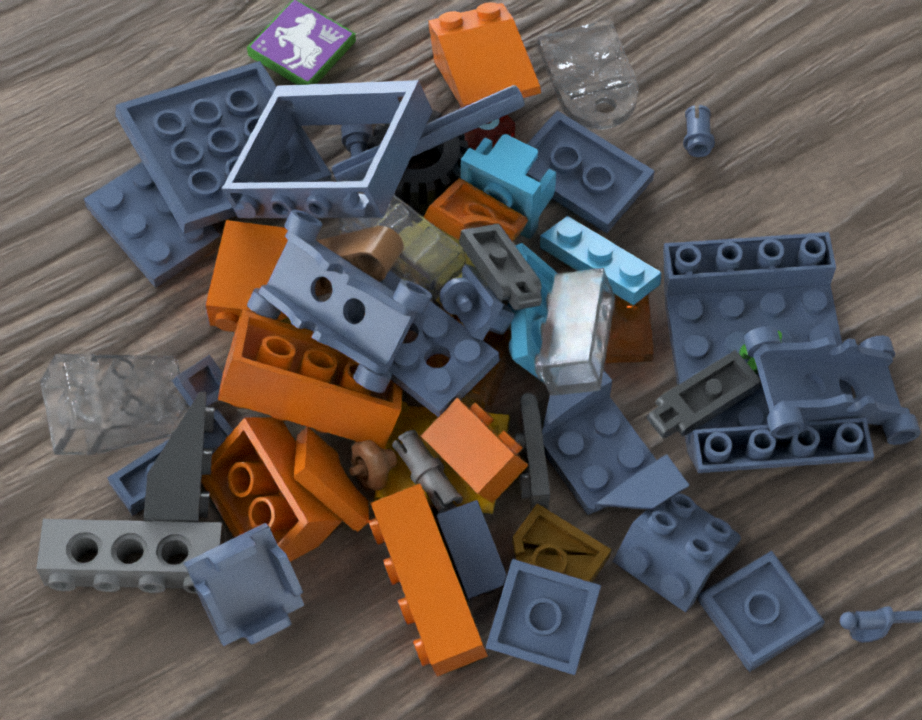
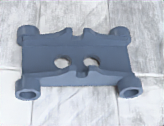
[247,209,432,393]
[744,326,921,445]

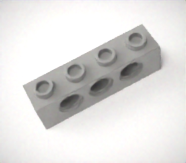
[36,519,226,594]

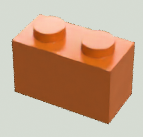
[421,398,529,503]

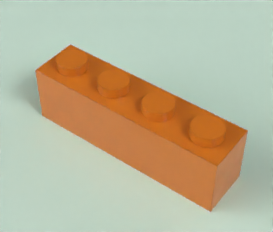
[368,483,488,677]

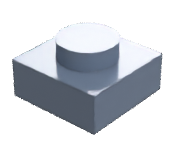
[171,355,223,406]

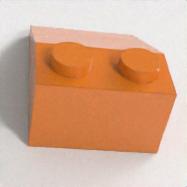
[428,2,541,108]

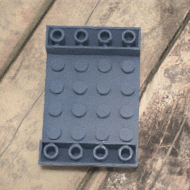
[663,232,874,473]

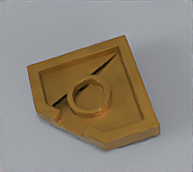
[512,503,612,582]

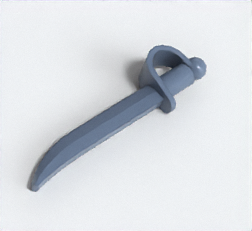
[840,606,922,643]

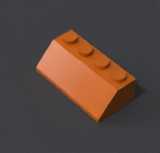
[217,310,403,449]

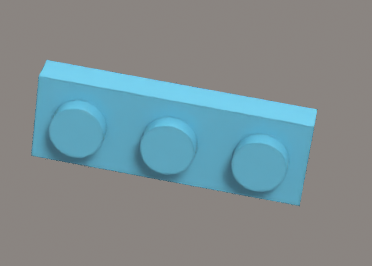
[540,216,661,305]

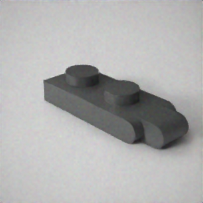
[459,224,542,310]
[646,350,761,438]
[514,393,550,511]

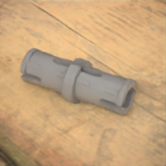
[392,430,463,514]

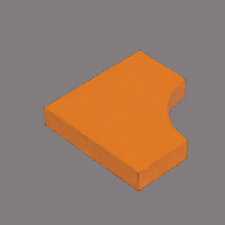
[423,178,528,242]
[294,427,369,532]

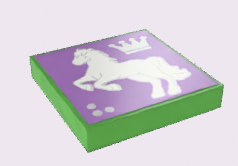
[247,0,356,85]

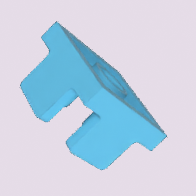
[461,134,556,239]

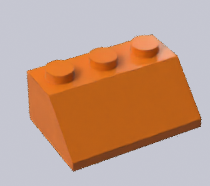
[201,417,342,562]

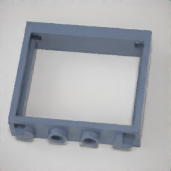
[222,80,433,218]

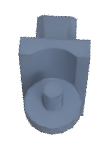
[440,264,515,341]

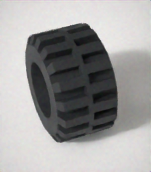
[367,110,468,219]

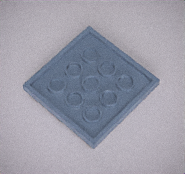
[115,61,332,234]

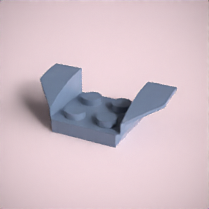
[542,352,689,515]

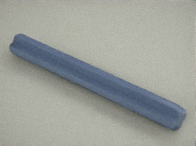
[332,85,525,182]

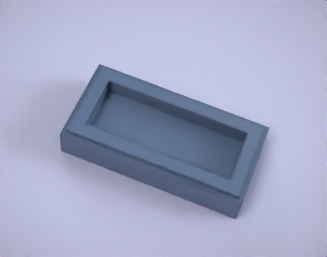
[435,500,507,600]

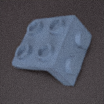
[612,493,741,613]

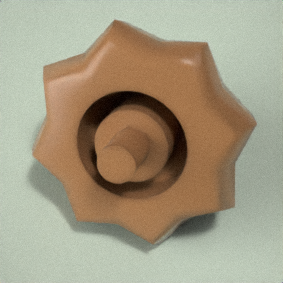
[349,440,397,491]

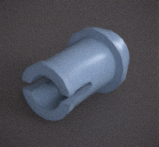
[683,105,715,157]

